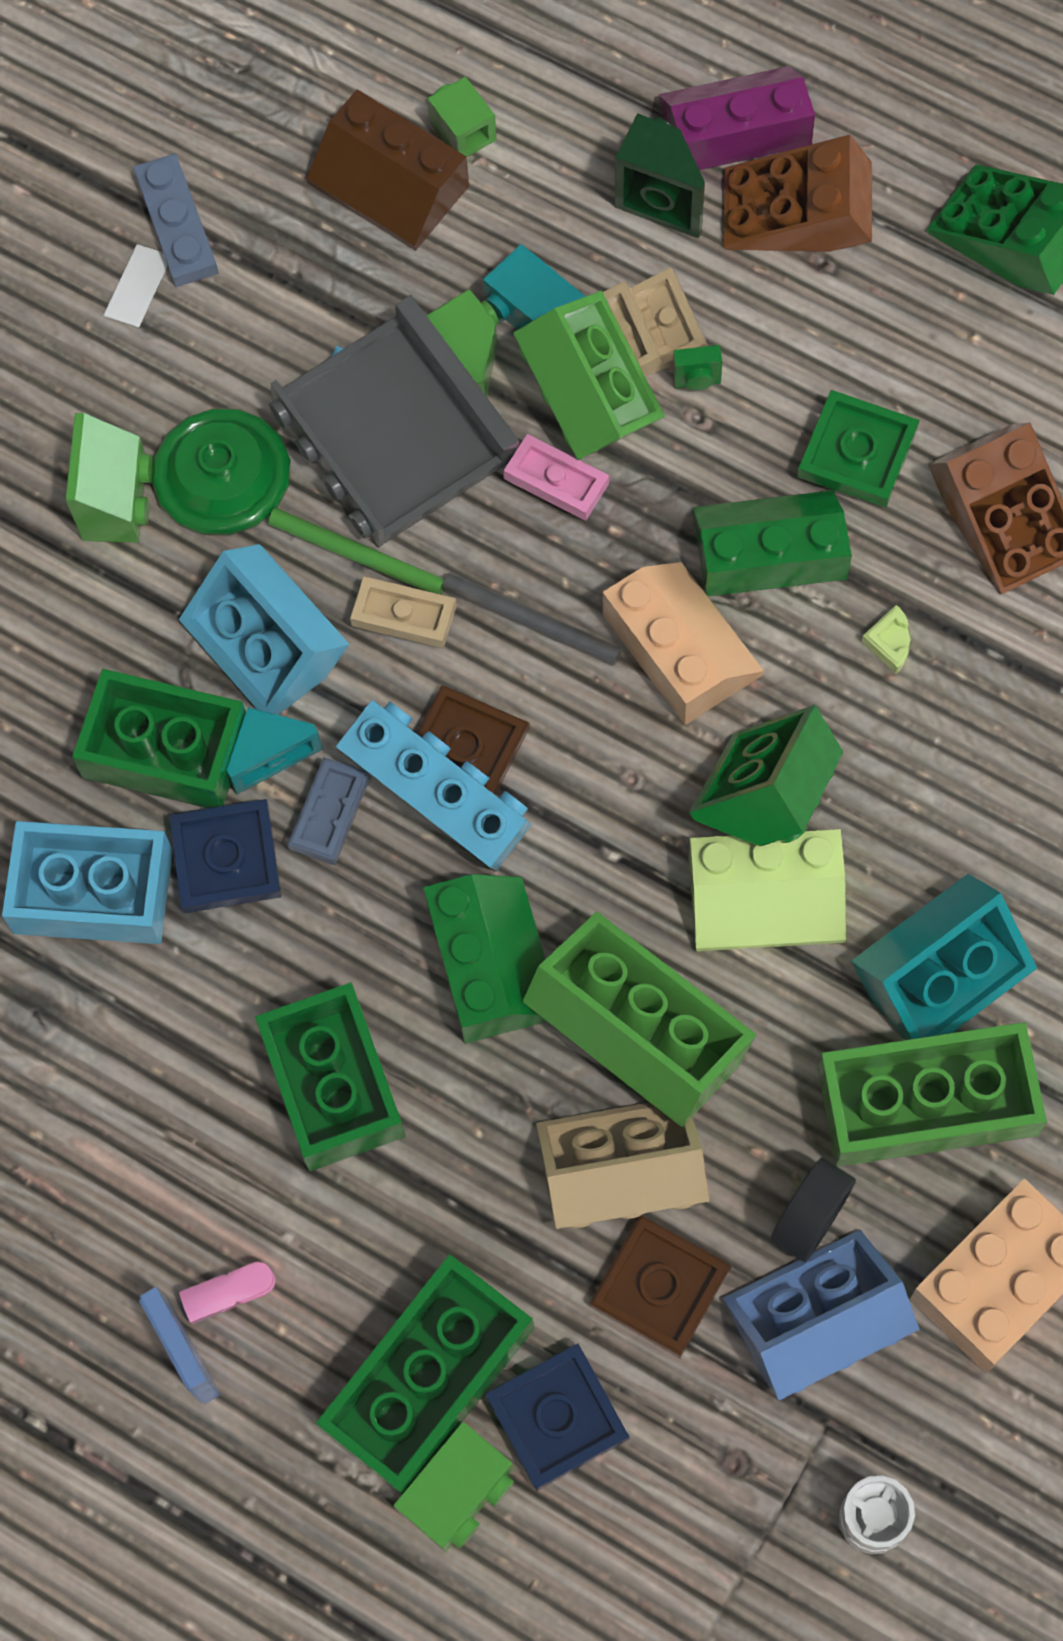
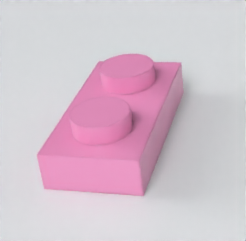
[504,434,609,521]

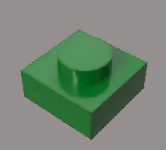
[672,345,723,390]

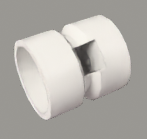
[838,1475,915,1554]

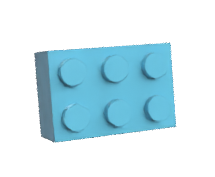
[2,821,173,944]

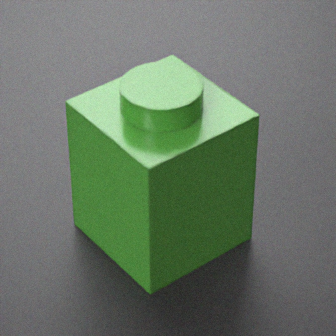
[427,76,497,157]

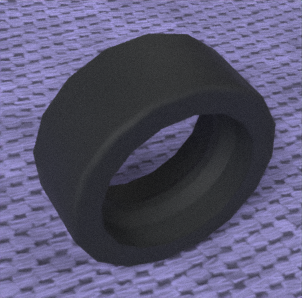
[770,1158,856,1262]

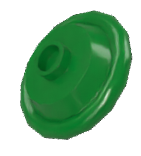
[152,409,291,535]

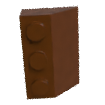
[307,89,469,251]

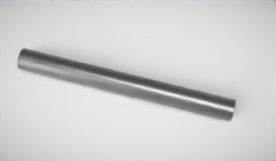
[442,572,622,666]

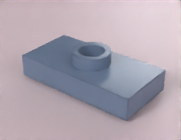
[288,757,371,865]

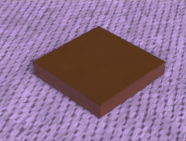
[416,685,530,795]
[589,1215,731,1359]

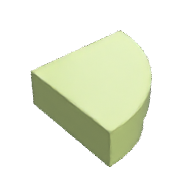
[862,605,911,674]

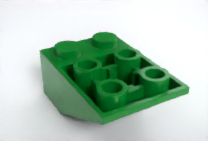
[926,164,1063,295]

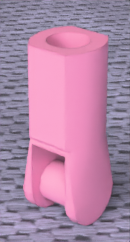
[179,1262,276,1324]

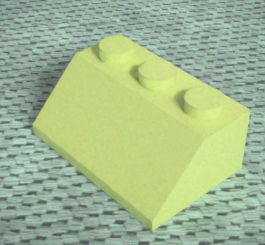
[689,829,846,951]

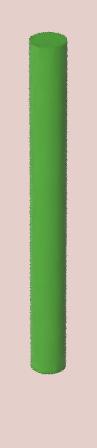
[268,508,445,595]

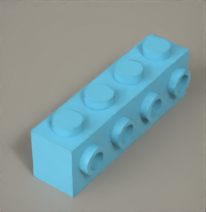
[336,700,533,871]

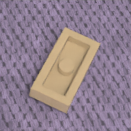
[350,576,457,649]

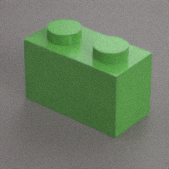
[393,1421,515,1553]

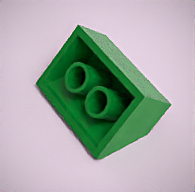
[692,490,852,597]
[689,705,843,847]
[423,874,547,1044]

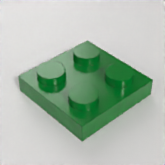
[797,390,920,508]

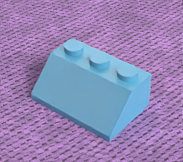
[179,544,350,715]

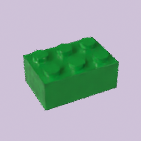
[72,668,246,808]
[255,982,406,1172]

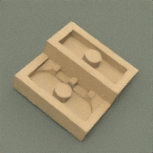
[603,267,708,375]

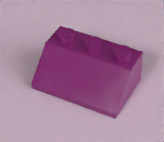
[659,66,815,170]

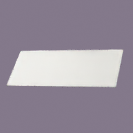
[103,244,168,327]

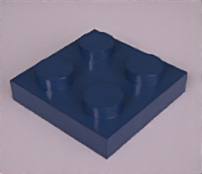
[169,799,282,914]
[485,1343,630,1491]

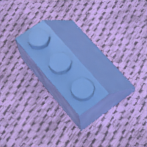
[722,1229,920,1400]

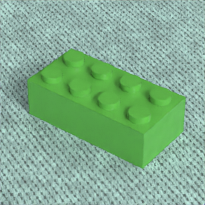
[522,911,757,1128]
[817,1022,1047,1167]

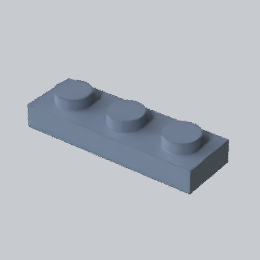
[133,153,219,287]

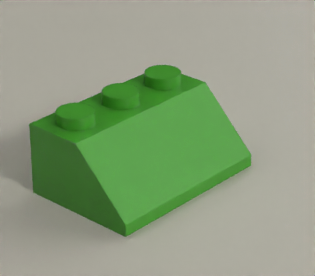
[513,291,665,460]

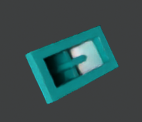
[227,707,323,794]

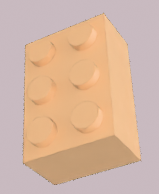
[910,1178,1063,1374]

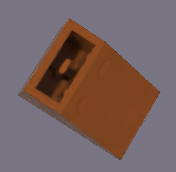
[723,135,872,252]
[928,422,1063,594]

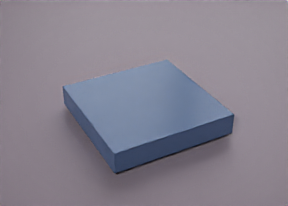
[139,1287,220,1404]

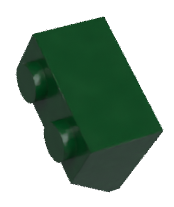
[615,113,705,239]

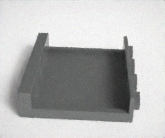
[269,295,519,548]

